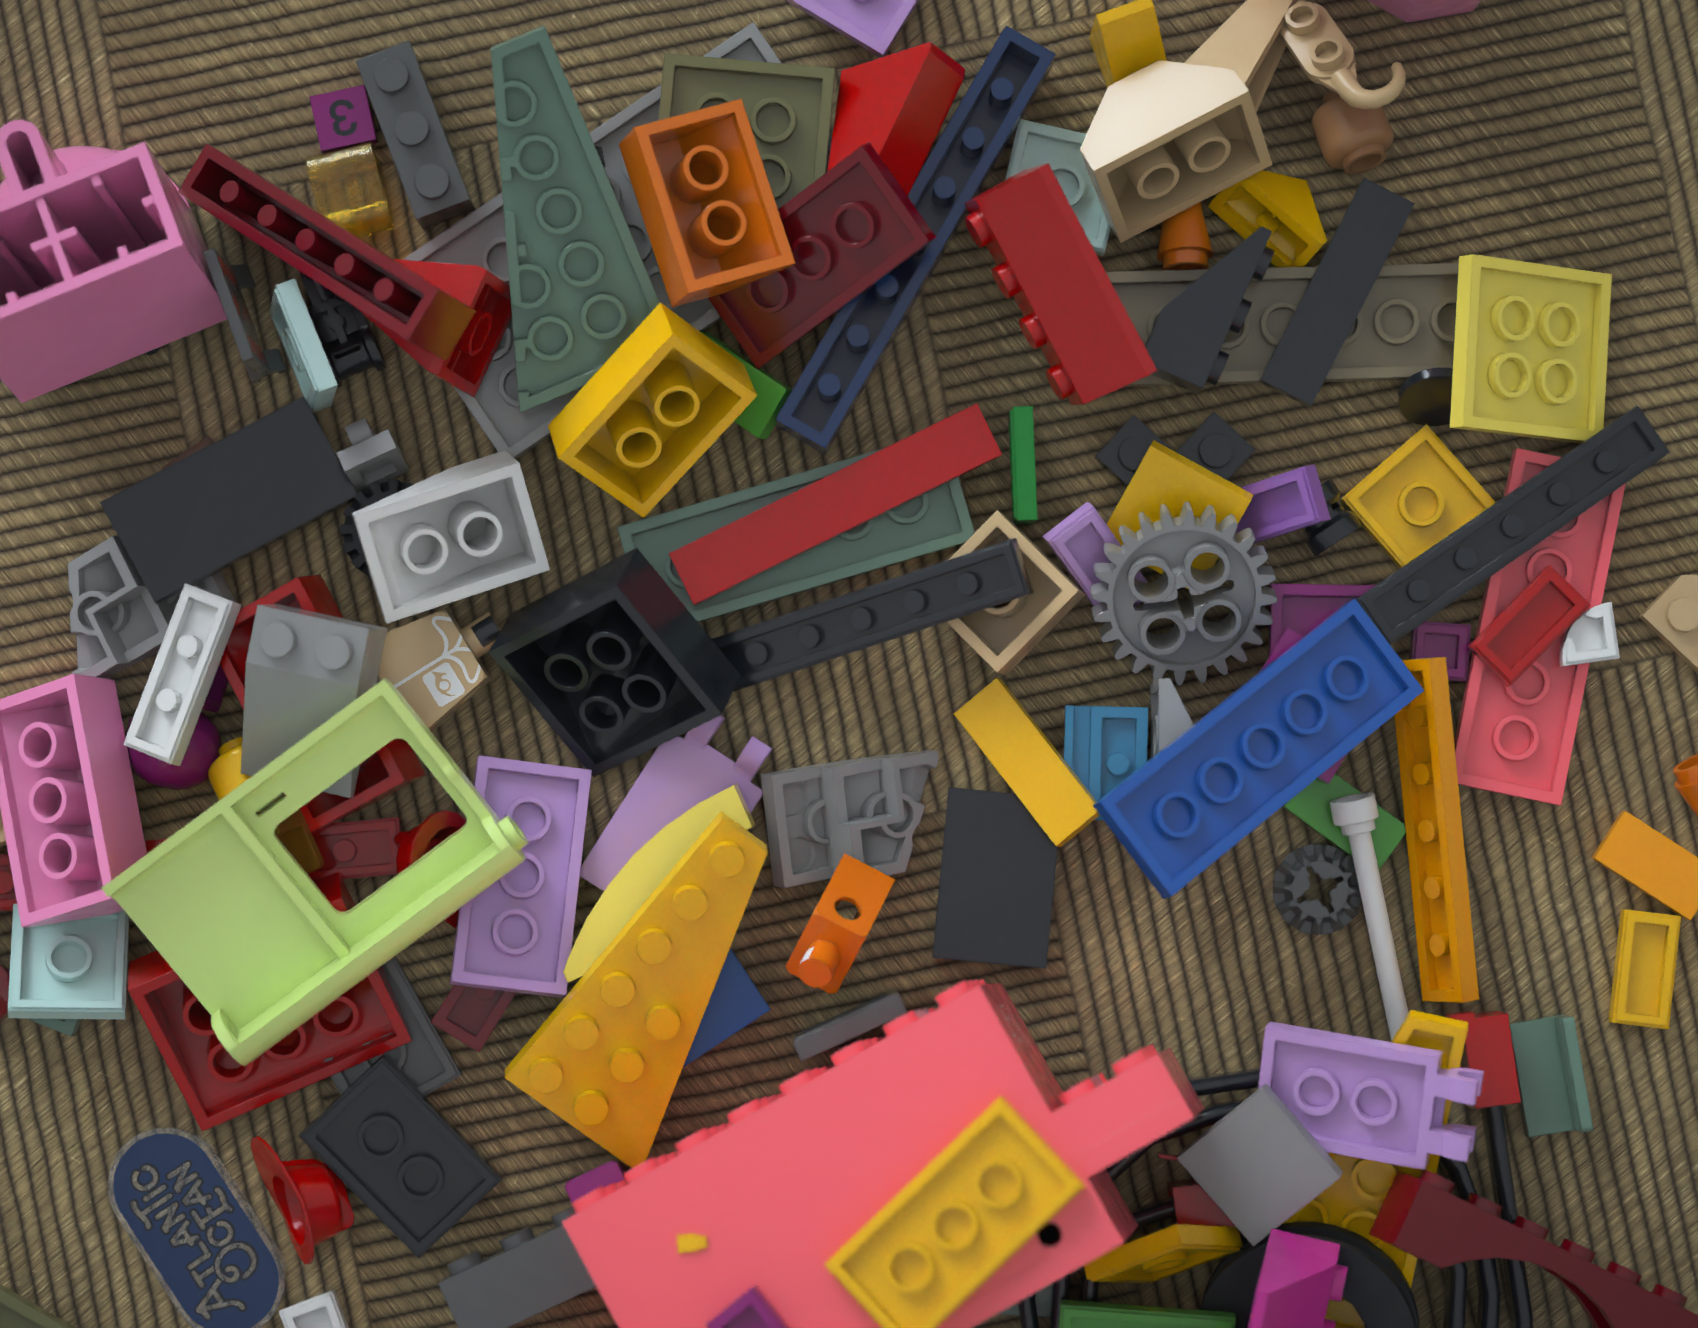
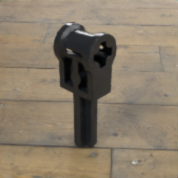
[298,270,387,388]

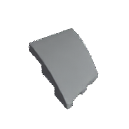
[68,536,236,678]
[760,750,939,888]

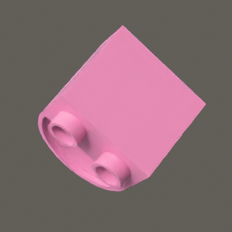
[0,120,227,403]

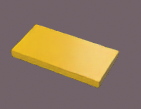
[824,1096,1086,1328]

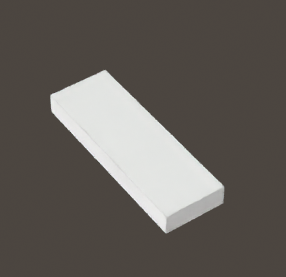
[123,583,242,766]

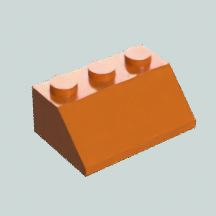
[619,98,795,308]

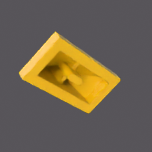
[1208,170,1327,268]

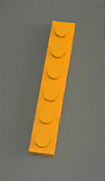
[1394,657,1479,1003]

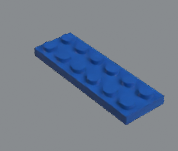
[1093,599,1424,899]

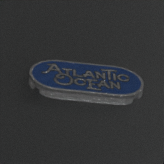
[108,1127,286,1328]

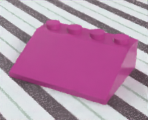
[1249,1228,1348,1328]

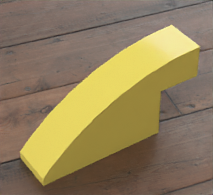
[563,783,755,982]

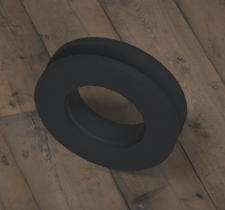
[1200,1221,1419,1328]

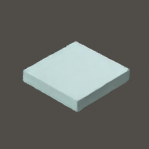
[1005,119,1111,256]
[270,278,338,413]
[8,904,130,1020]

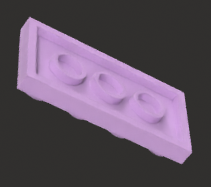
[450,755,592,998]

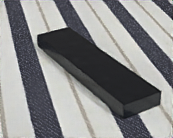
[1259,178,1415,407]

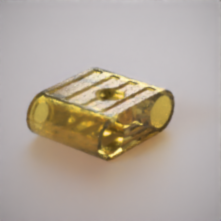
[305,142,394,238]

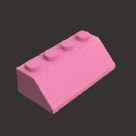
[0,674,147,927]

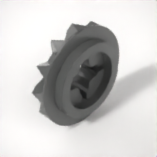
[1272,844,1362,935]

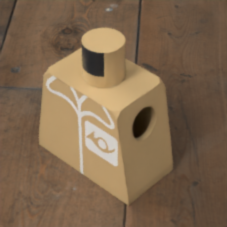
[378,609,501,733]

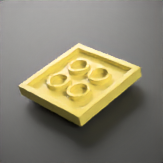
[1450,254,1612,444]

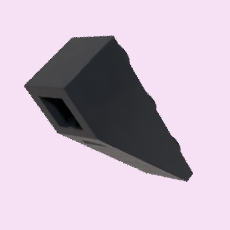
[1145,226,1275,395]

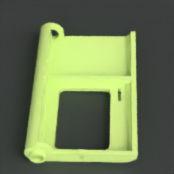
[101,678,528,1066]

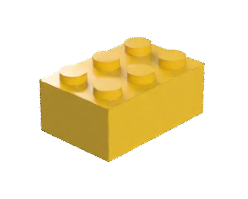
[548,302,757,518]

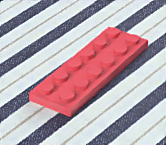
[1454,448,1626,806]

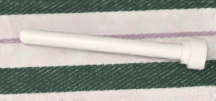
[1329,792,1409,1041]

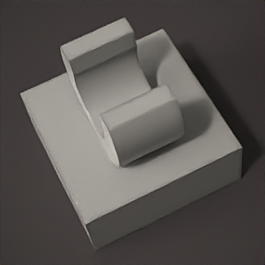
[337,418,410,492]

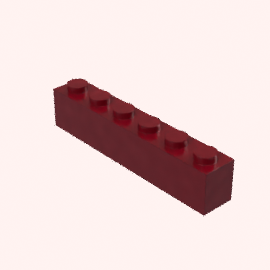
[178,144,476,361]

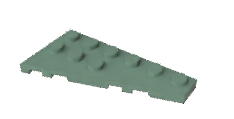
[491,25,660,413]

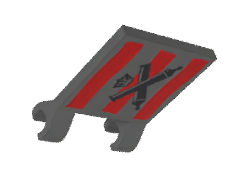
[203,248,287,383]

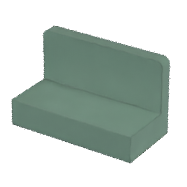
[1509,1014,1593,1137]

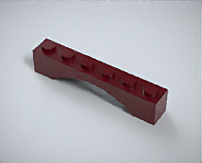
[1369,1170,1698,1328]

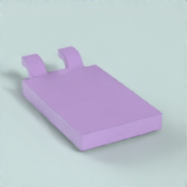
[580,715,773,891]
[1258,1021,1484,1170]

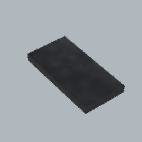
[100,396,357,605]

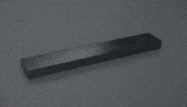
[1356,406,1670,645]
[712,538,1034,692]

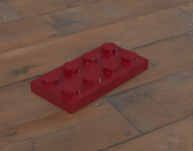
[708,142,937,369]

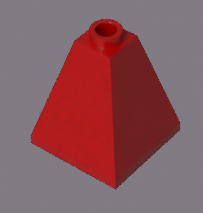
[356,259,512,398]

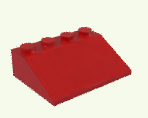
[128,872,412,1132]

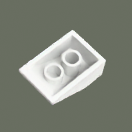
[352,450,550,624]

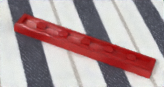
[668,403,1002,606]

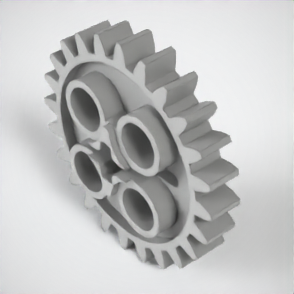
[1090,502,1277,685]

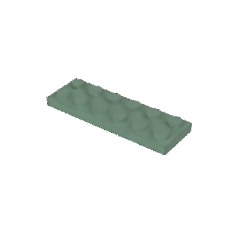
[617,448,975,623]

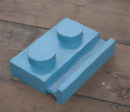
[1063,705,1148,821]

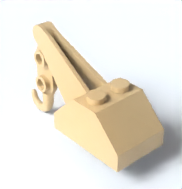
[1080,0,1406,243]

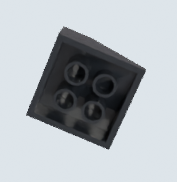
[488,548,741,777]

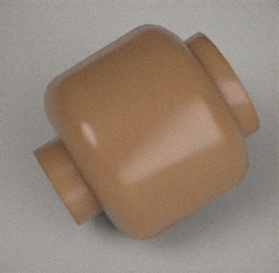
[1311,90,1394,175]

